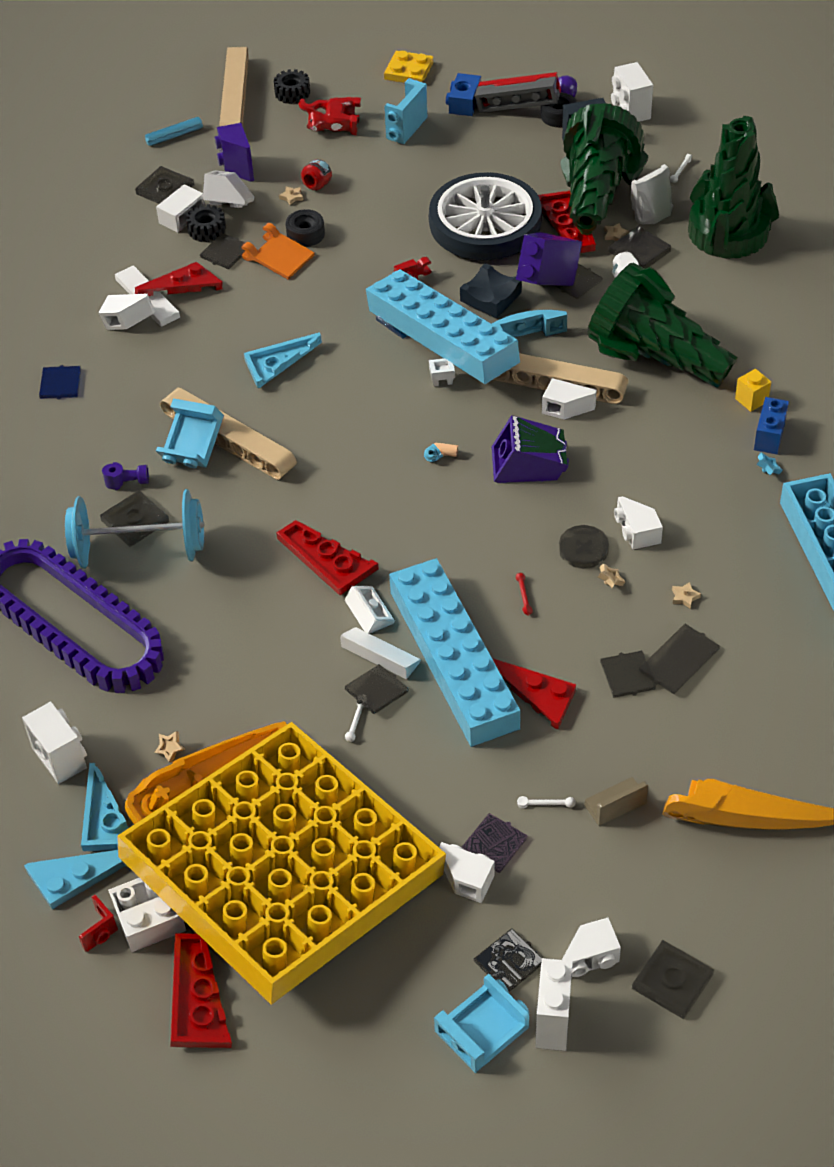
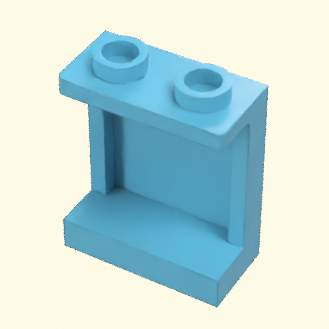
[384,78,428,144]
[156,398,224,469]
[434,974,529,1073]

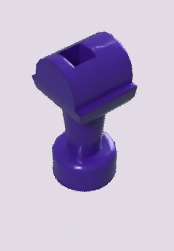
[102,462,149,490]

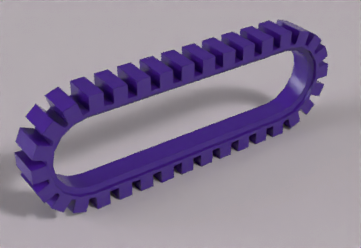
[0,539,164,693]

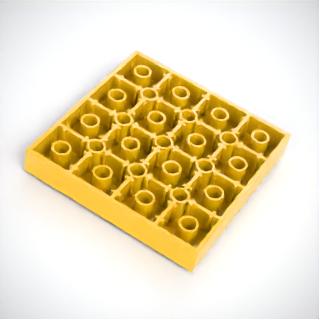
[117,722,446,1005]

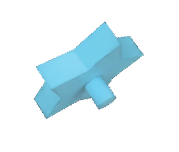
[756,452,783,475]

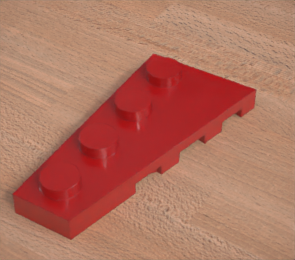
[538,190,596,253]
[276,520,379,595]
[170,933,232,1048]

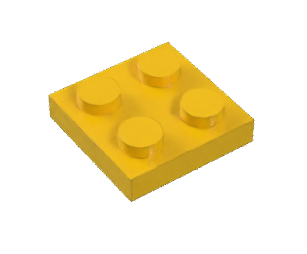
[384,50,433,83]

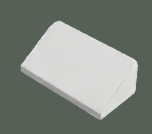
[345,586,395,634]

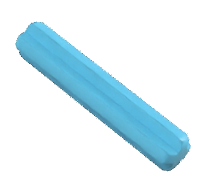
[145,117,203,146]

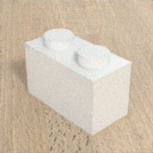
[156,184,205,233]

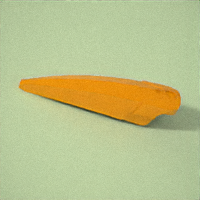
[125,721,287,824]
[662,779,834,830]

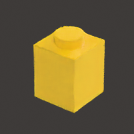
[735,368,771,412]

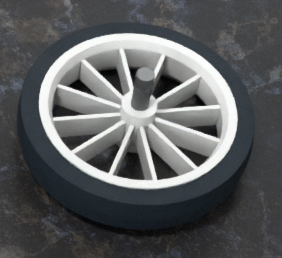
[428,172,542,260]

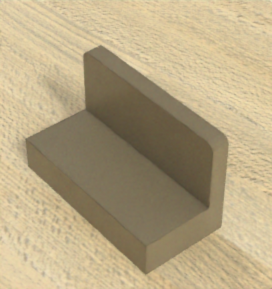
[584,777,648,826]

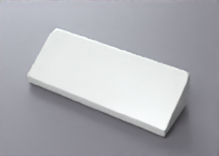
[340,627,421,680]

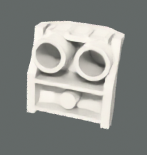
[631,164,673,224]

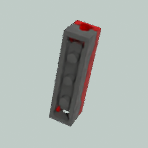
[475,72,561,113]

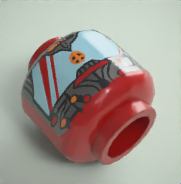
[301,159,332,191]

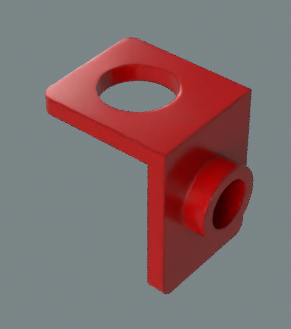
[79,895,118,952]

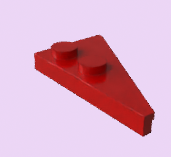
[135,262,223,296]
[492,658,576,729]

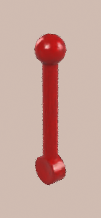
[516,573,533,616]

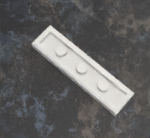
[115,265,180,327]

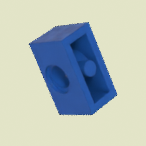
[446,73,481,116]
[754,397,789,455]

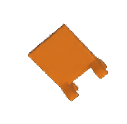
[242,223,315,280]

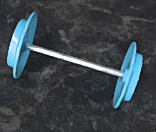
[65,489,205,569]

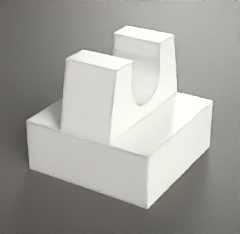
[429,358,455,386]

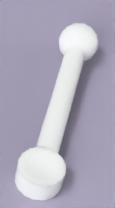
[670,154,692,183]
[345,696,367,742]
[517,796,576,809]

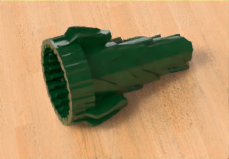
[561,103,649,235]
[688,116,779,259]
[587,262,738,388]

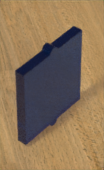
[39,365,81,400]

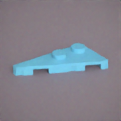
[244,332,322,388]
[81,763,128,851]
[24,850,127,909]

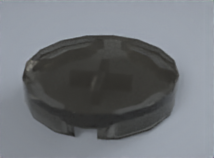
[559,525,609,569]

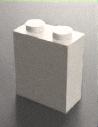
[536,958,573,1051]

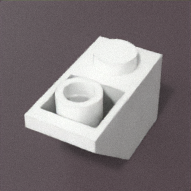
[99,294,155,330]
[542,378,597,419]
[614,496,663,550]
[439,842,495,904]
[562,918,621,977]

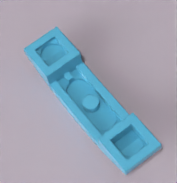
[492,310,568,337]

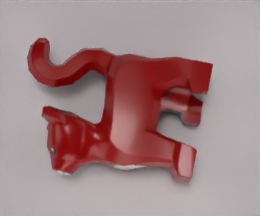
[298,97,361,135]

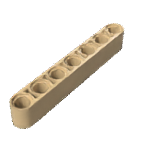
[220,47,249,127]
[493,353,629,404]
[160,388,297,480]

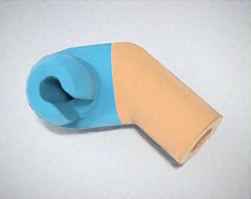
[424,443,458,462]

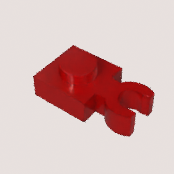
[394,257,432,280]

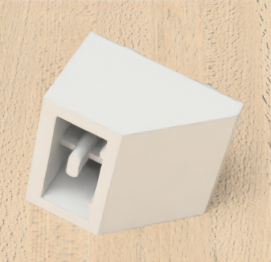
[203,170,254,208]
[108,878,186,953]

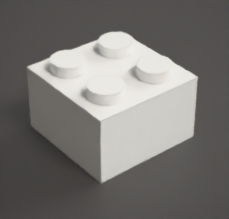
[611,62,653,122]
[22,701,87,785]

